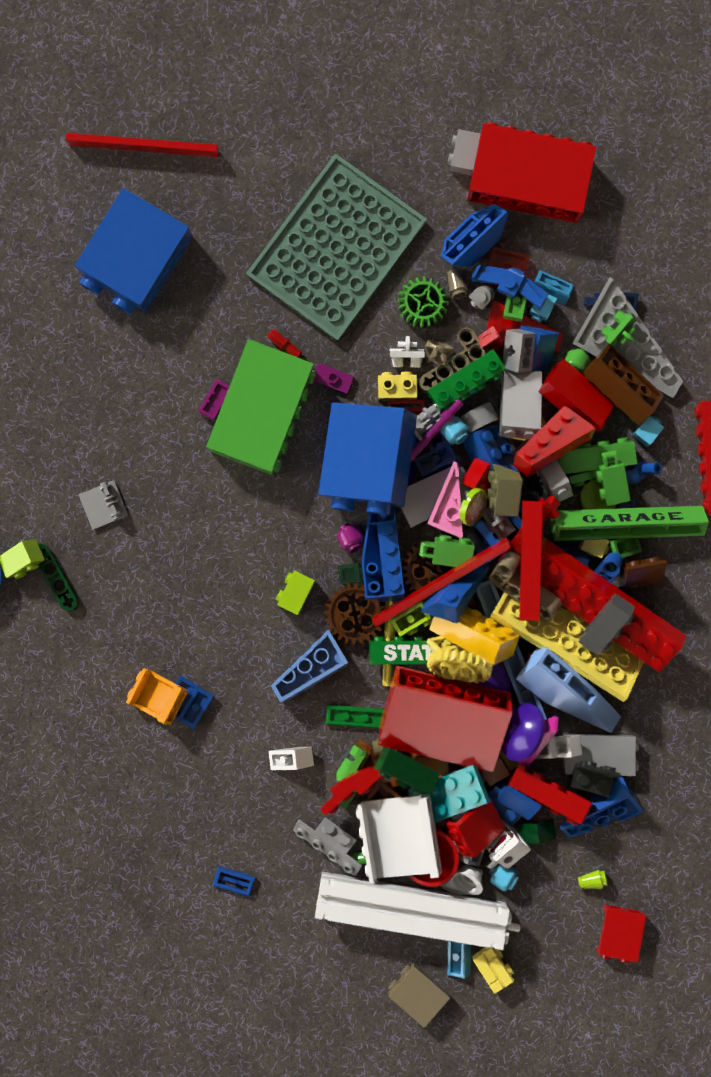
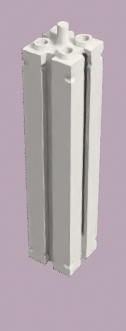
[315,871,520,950]

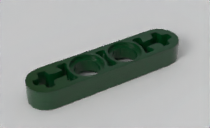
[38,544,79,611]

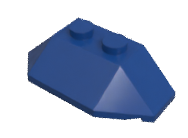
[441,204,508,267]

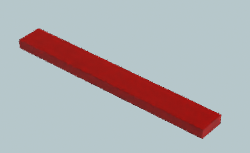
[66,133,219,158]
[372,537,511,627]

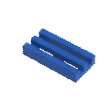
[212,866,255,897]

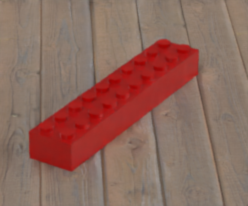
[498,527,686,673]

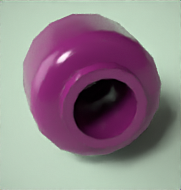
[337,523,365,553]

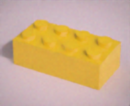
[429,607,520,665]

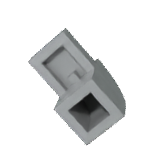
[460,402,499,436]

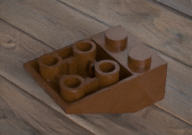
[618,557,667,591]

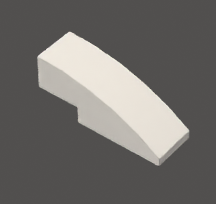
[535,735,582,759]

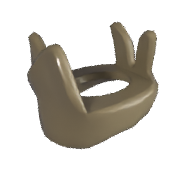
[425,340,454,366]

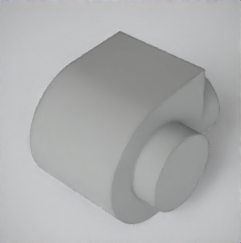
[469,285,495,310]

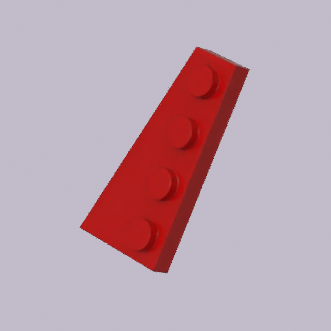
[486,300,563,354]

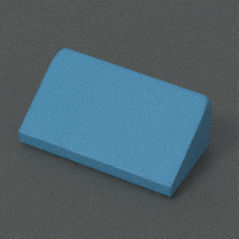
[534,270,574,306]
[447,941,471,978]

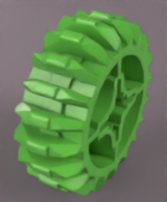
[397,276,449,328]

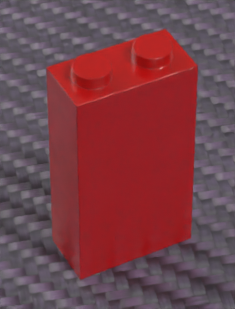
[538,359,614,432]

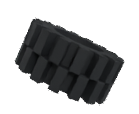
[516,470,544,504]

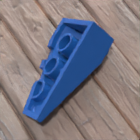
[421,564,489,623]

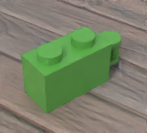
[596,450,630,506]
[419,535,475,567]

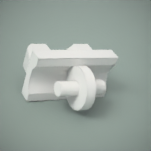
[390,336,425,367]

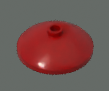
[408,829,459,887]

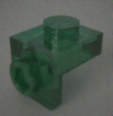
[338,562,364,585]

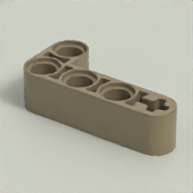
[419,328,485,393]
[489,551,562,621]

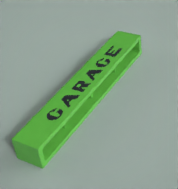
[550,506,709,541]

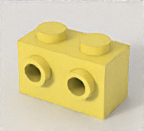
[378,372,417,401]

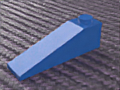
[560,776,644,838]

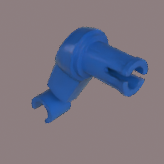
[625,460,662,484]

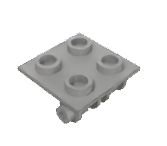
[78,480,128,530]

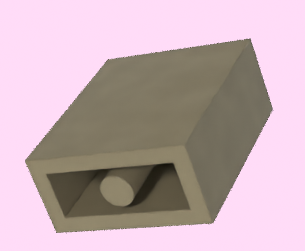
[388,962,450,1028]

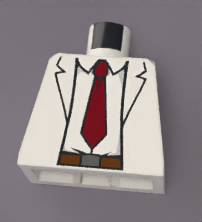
[484,820,531,870]

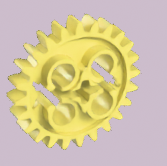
[427,649,492,684]

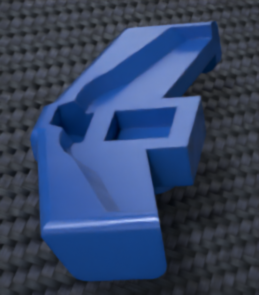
[471,265,549,310]

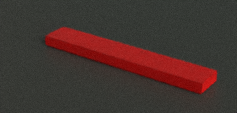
[519,501,543,621]

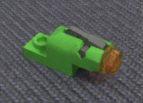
[336,739,372,809]

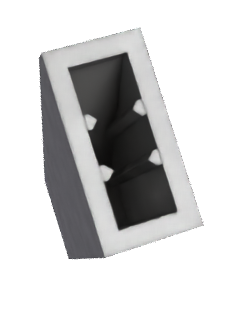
[537,460,573,502]

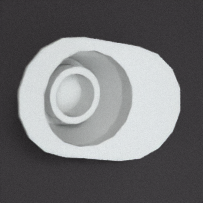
[441,865,483,895]

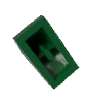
[515,819,556,844]

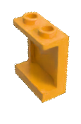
[126,668,189,725]

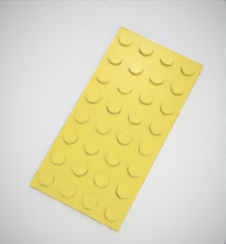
[490,592,644,702]

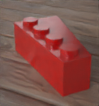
[513,405,595,477]
[508,764,594,826]

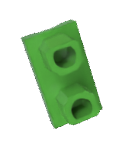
[601,311,637,347]

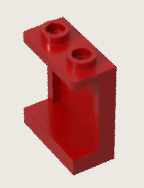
[446,797,506,858]
[596,904,646,964]

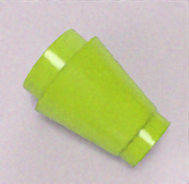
[578,870,608,889]

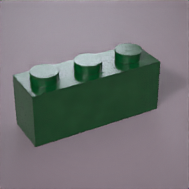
[374,747,440,797]

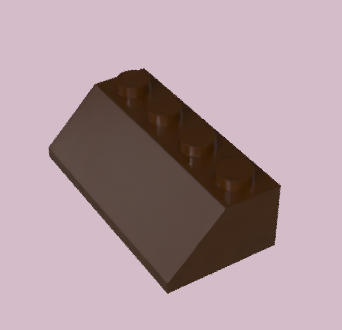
[583,343,664,426]

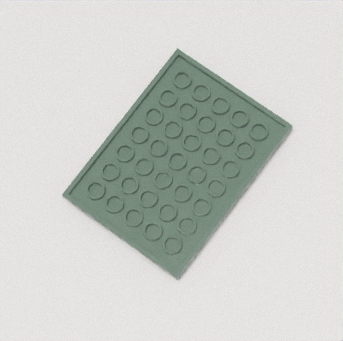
[246,153,427,341]

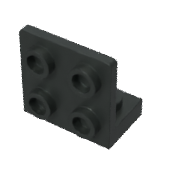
[570,760,621,797]

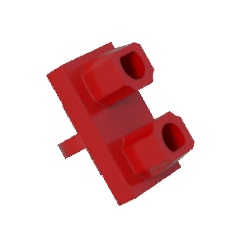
[536,496,560,525]

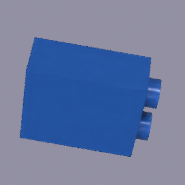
[74,188,193,315]
[319,403,417,515]

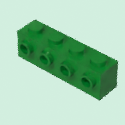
[427,349,506,412]

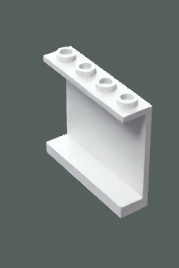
[356,795,442,883]

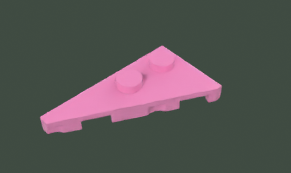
[427,462,463,538]

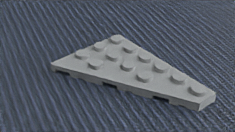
[572,277,683,398]

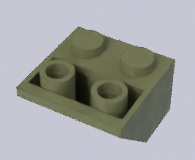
[487,464,522,516]

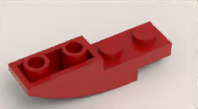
[320,765,384,816]

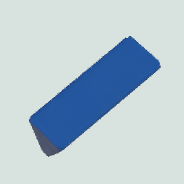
[496,785,541,820]

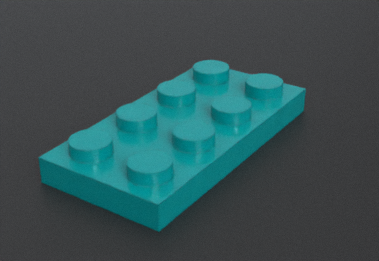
[408,764,490,822]

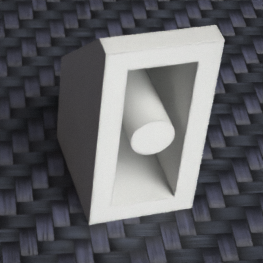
[269,746,314,770]

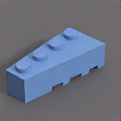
[271,629,349,704]

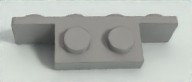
[293,817,362,876]

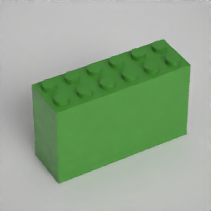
[206,339,316,476]

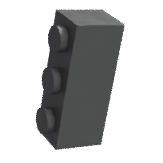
[579,593,635,655]

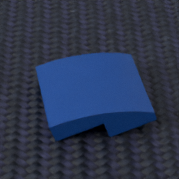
[175,675,214,729]

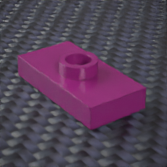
[314,363,354,395]
[198,379,230,422]

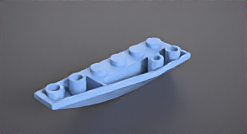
[516,647,621,733]

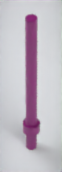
[411,399,463,462]

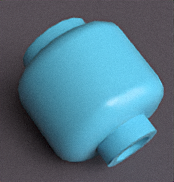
[440,416,468,445]
[489,864,519,892]

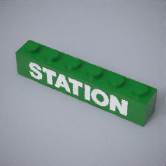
[369,637,474,665]

